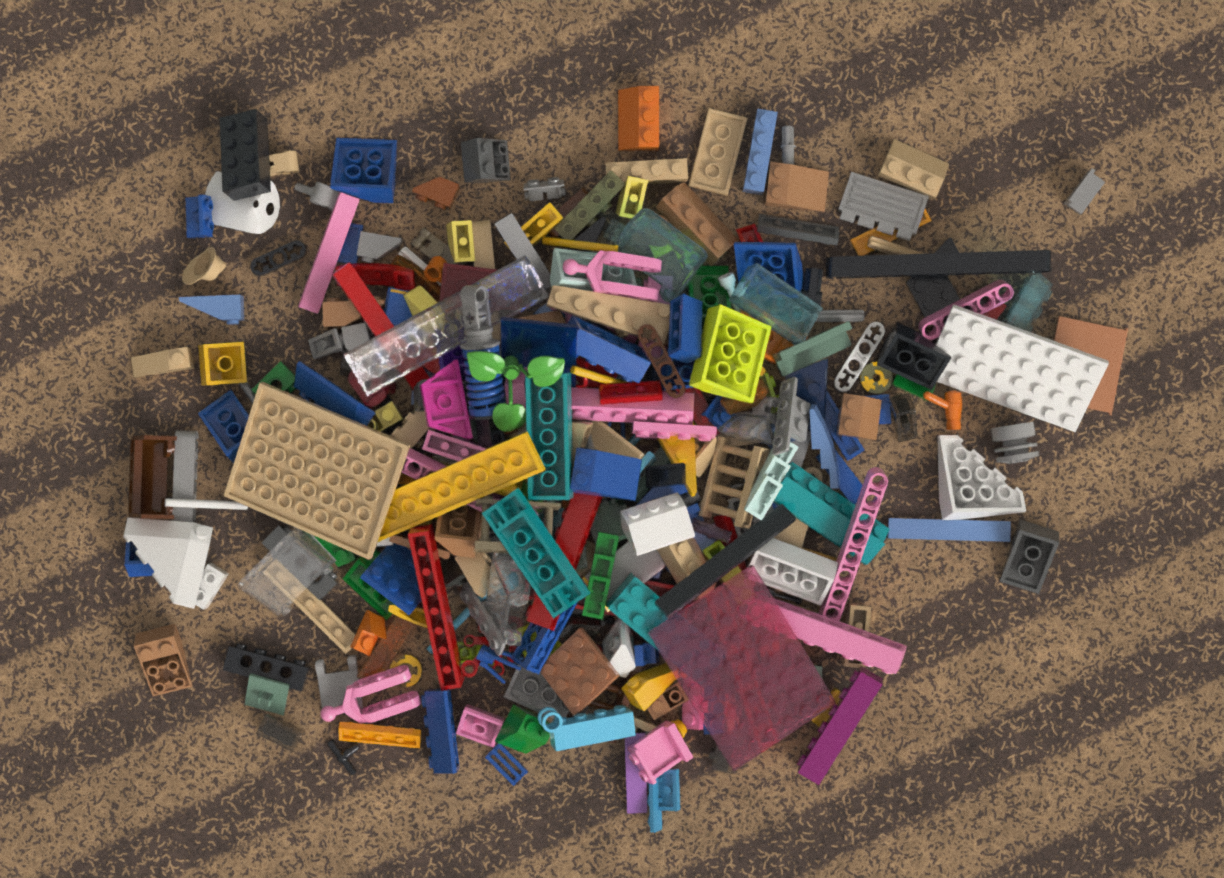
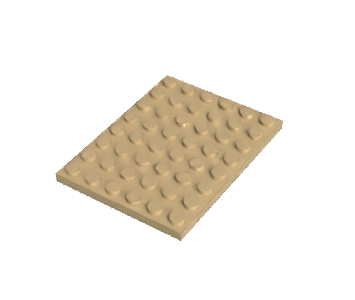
[224,382,410,560]

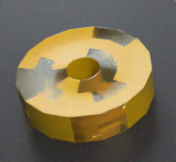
[390,654,423,687]

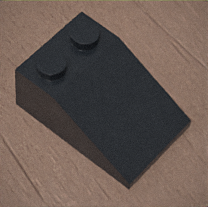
[877,322,951,390]

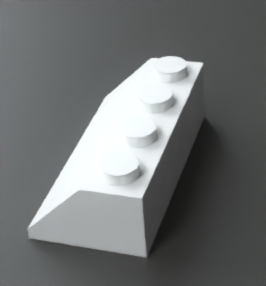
[744,538,838,606]

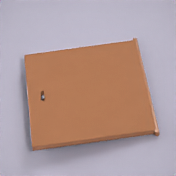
[1054,316,1128,415]

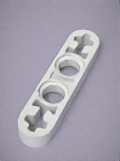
[834,322,885,392]

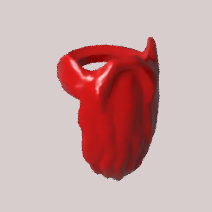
[576,358,618,388]

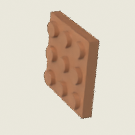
[540,628,620,716]

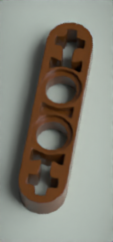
[638,324,686,398]

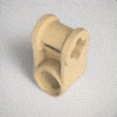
[269,151,300,176]

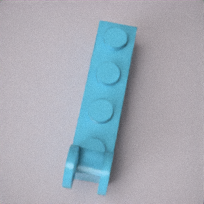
[537,705,636,751]

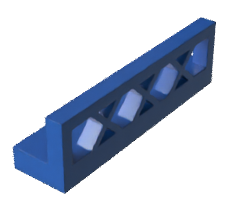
[511,602,578,674]

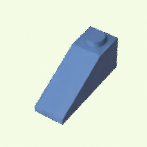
[179,294,244,325]

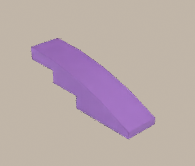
[625,732,647,813]

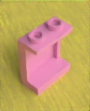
[627,720,693,785]

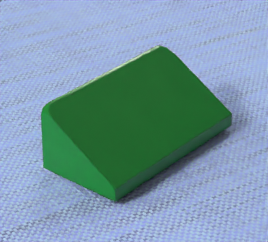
[891,374,936,402]

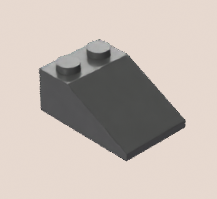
[1000,519,1060,594]

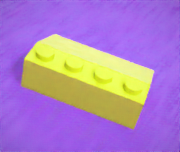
[689,304,771,404]

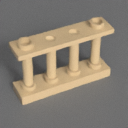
[699,436,770,529]

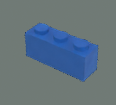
[668,294,703,364]

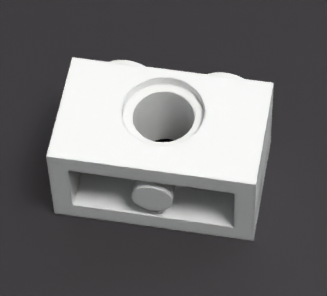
[195,563,229,610]

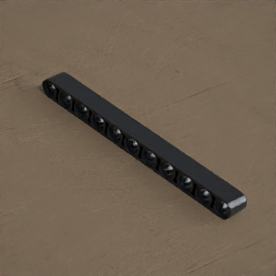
[826,250,1052,279]

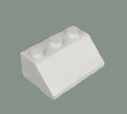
[620,492,695,556]

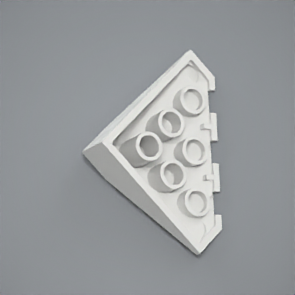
[938,435,1026,520]
[123,518,213,609]

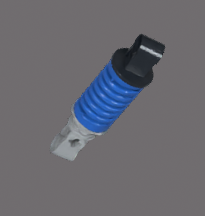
[460,285,506,447]

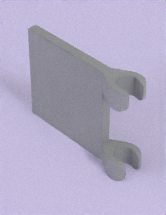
[315,655,363,709]

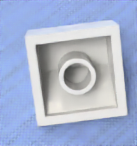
[602,617,636,678]

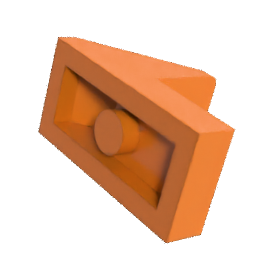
[350,610,387,656]

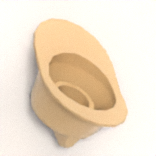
[182,247,226,285]

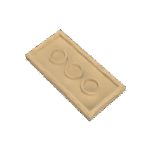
[688,108,747,196]

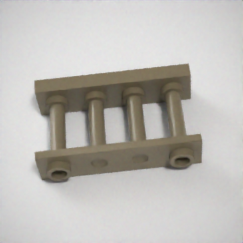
[473,496,561,554]

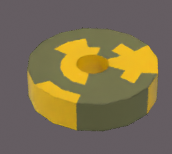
[860,362,893,394]

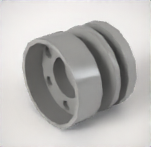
[991,422,1039,464]

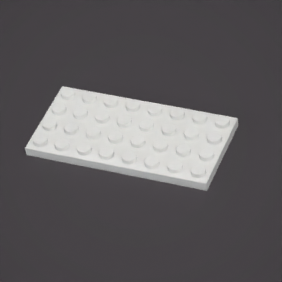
[935,304,1109,432]

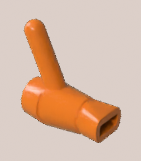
[923,390,963,430]

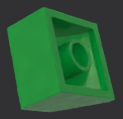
[495,704,551,754]

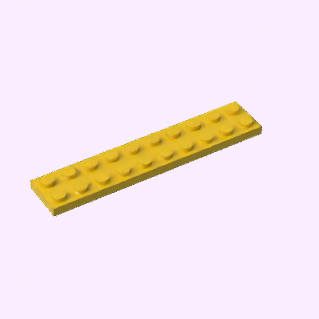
[378,431,545,542]

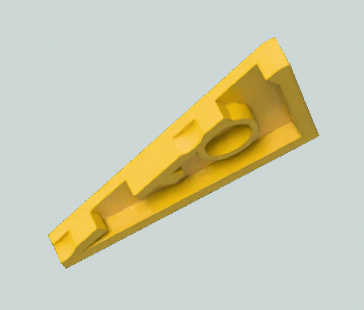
[657,422,697,497]

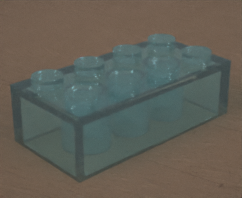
[729,263,823,345]

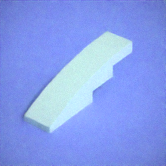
[744,442,798,520]

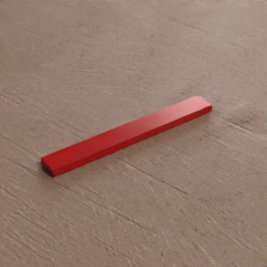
[332,262,430,392]

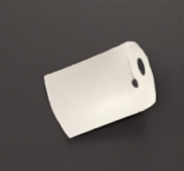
[205,171,280,234]

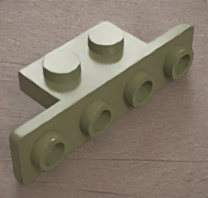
[555,171,625,240]

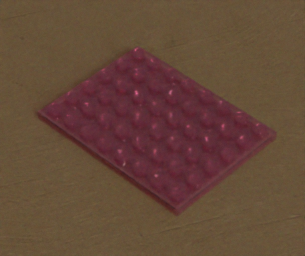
[648,565,836,771]

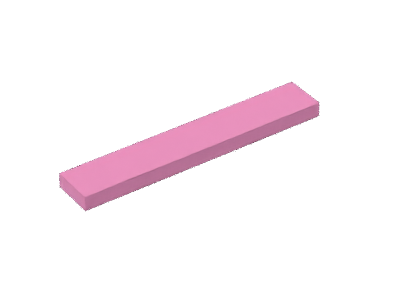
[298,192,360,314]

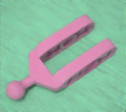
[563,250,662,302]
[320,665,422,724]

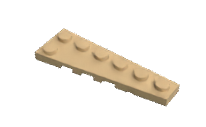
[546,285,670,343]

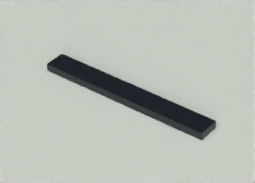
[655,504,796,619]

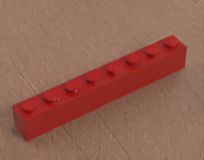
[526,493,602,631]
[408,524,465,690]

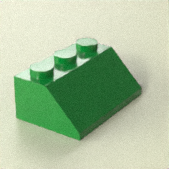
[342,549,395,620]

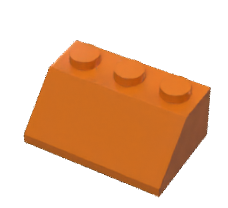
[618,86,659,151]

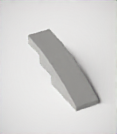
[495,213,551,294]

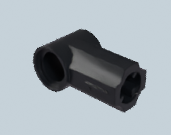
[799,268,823,310]

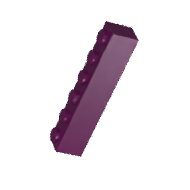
[797,666,883,785]

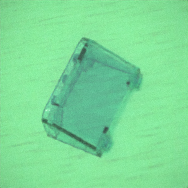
[614,208,708,303]

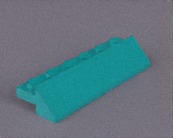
[773,462,890,565]
[482,488,590,618]

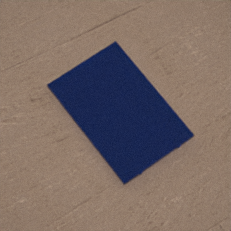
[501,317,578,392]

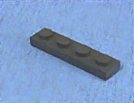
[757,214,839,245]

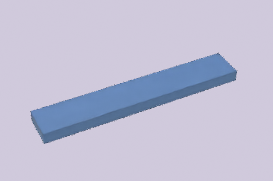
[887,518,1011,542]

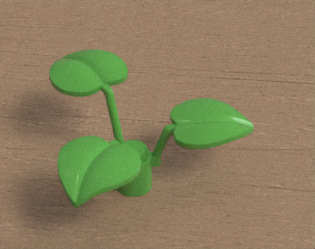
[467,351,565,432]

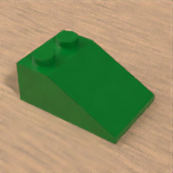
[688,266,731,330]

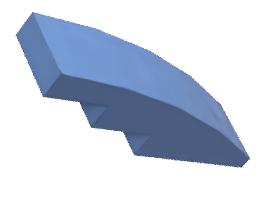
[810,404,840,489]

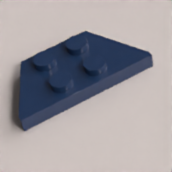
[785,359,828,432]

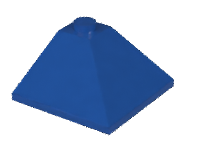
[330,138,397,203]
[734,242,804,295]

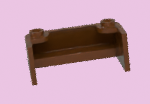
[128,435,177,519]

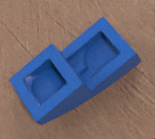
[634,642,660,666]

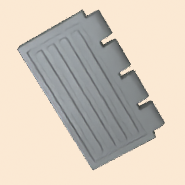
[838,172,929,241]

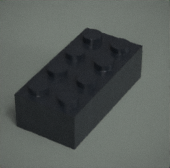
[220,109,271,201]

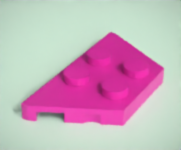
[420,359,473,439]

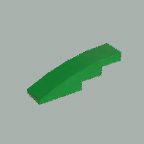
[582,531,619,620]

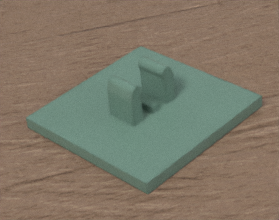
[245,673,290,716]

